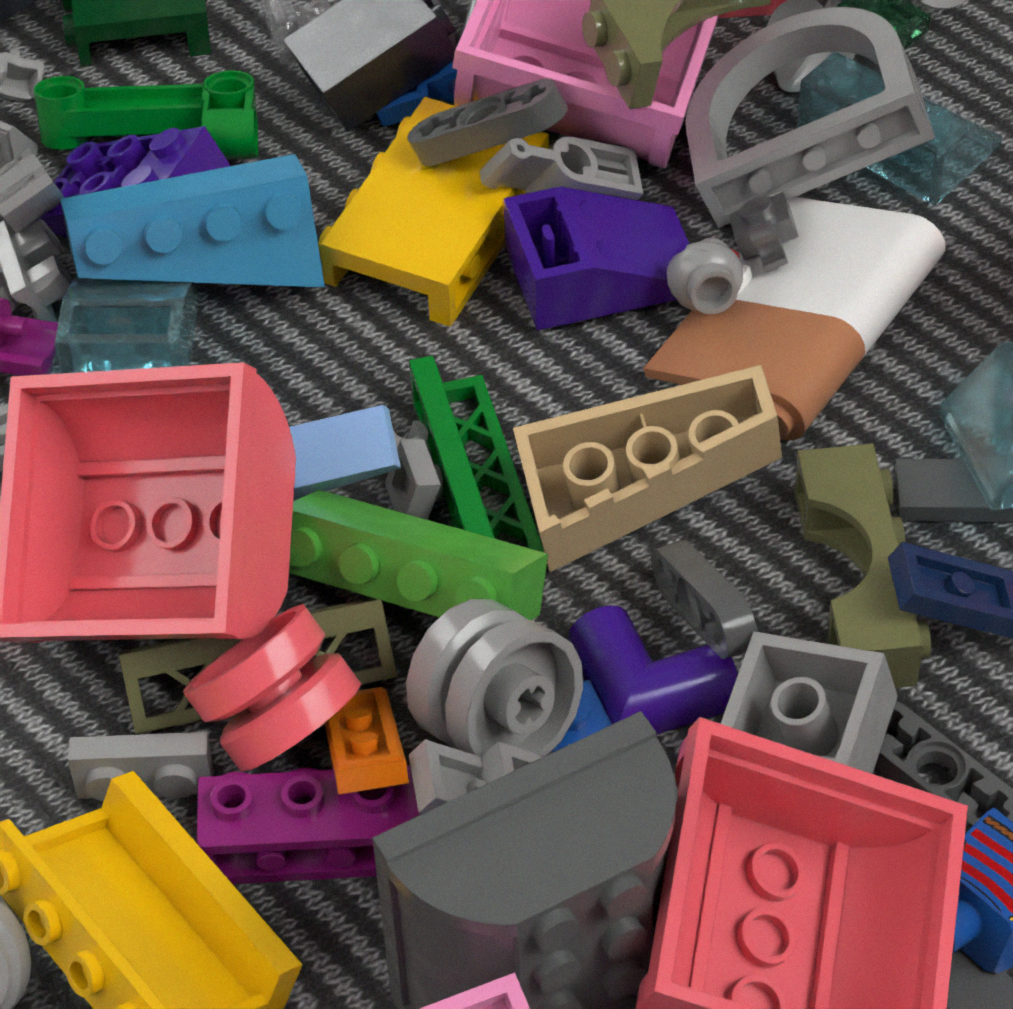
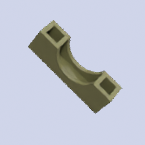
[794,444,931,688]

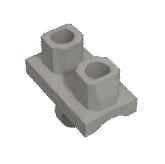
[0,219,76,322]

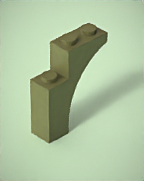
[582,0,771,109]

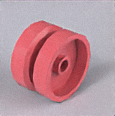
[183,604,361,772]

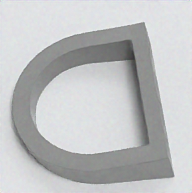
[686,7,935,228]

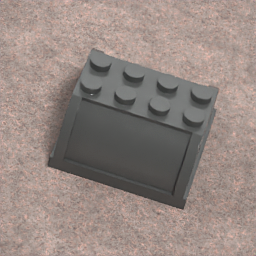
[373,711,676,1009]

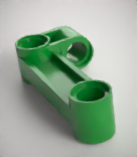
[34,70,258,160]

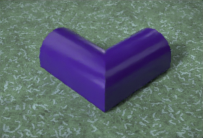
[568,605,738,735]

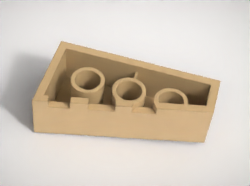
[513,365,782,572]

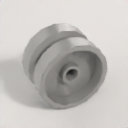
[406,599,583,757]

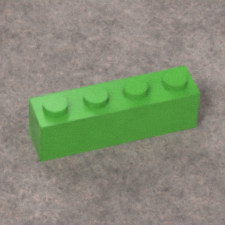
[289,490,548,620]

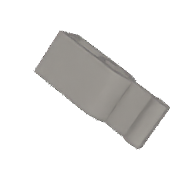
[480,137,643,200]

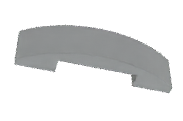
[0,148,65,233]

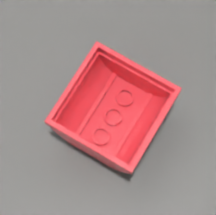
[0,362,296,643]
[636,717,968,1009]

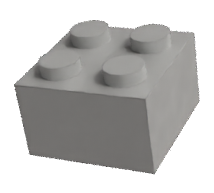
[721,631,898,774]

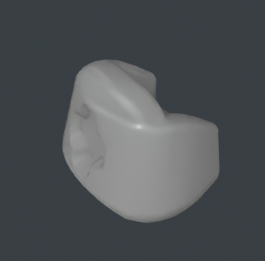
[0,50,45,102]

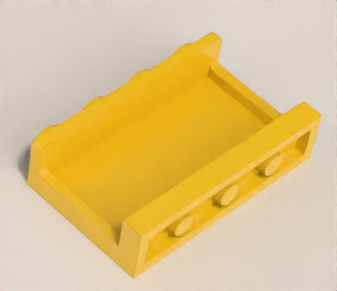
[318,97,549,327]
[0,771,303,1009]

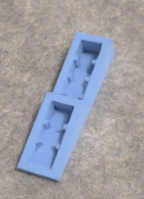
[289,405,401,501]

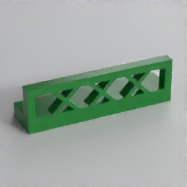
[409,355,544,552]

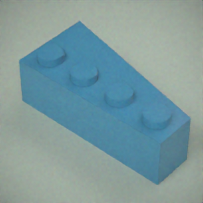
[60,154,325,287]

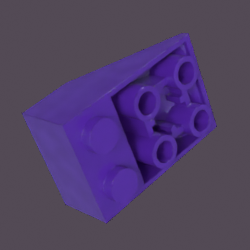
[30,126,231,238]
[503,186,689,330]

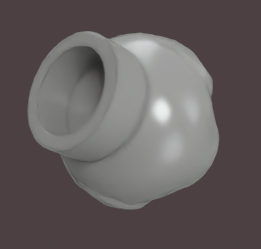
[666,238,743,314]

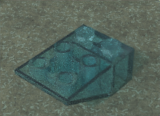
[55,273,201,374]

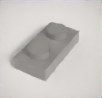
[68,732,214,801]

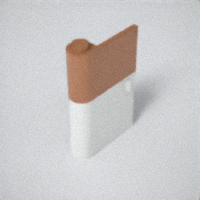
[643,197,945,441]

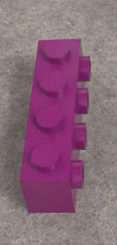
[197,766,421,884]

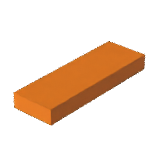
[324,687,409,795]

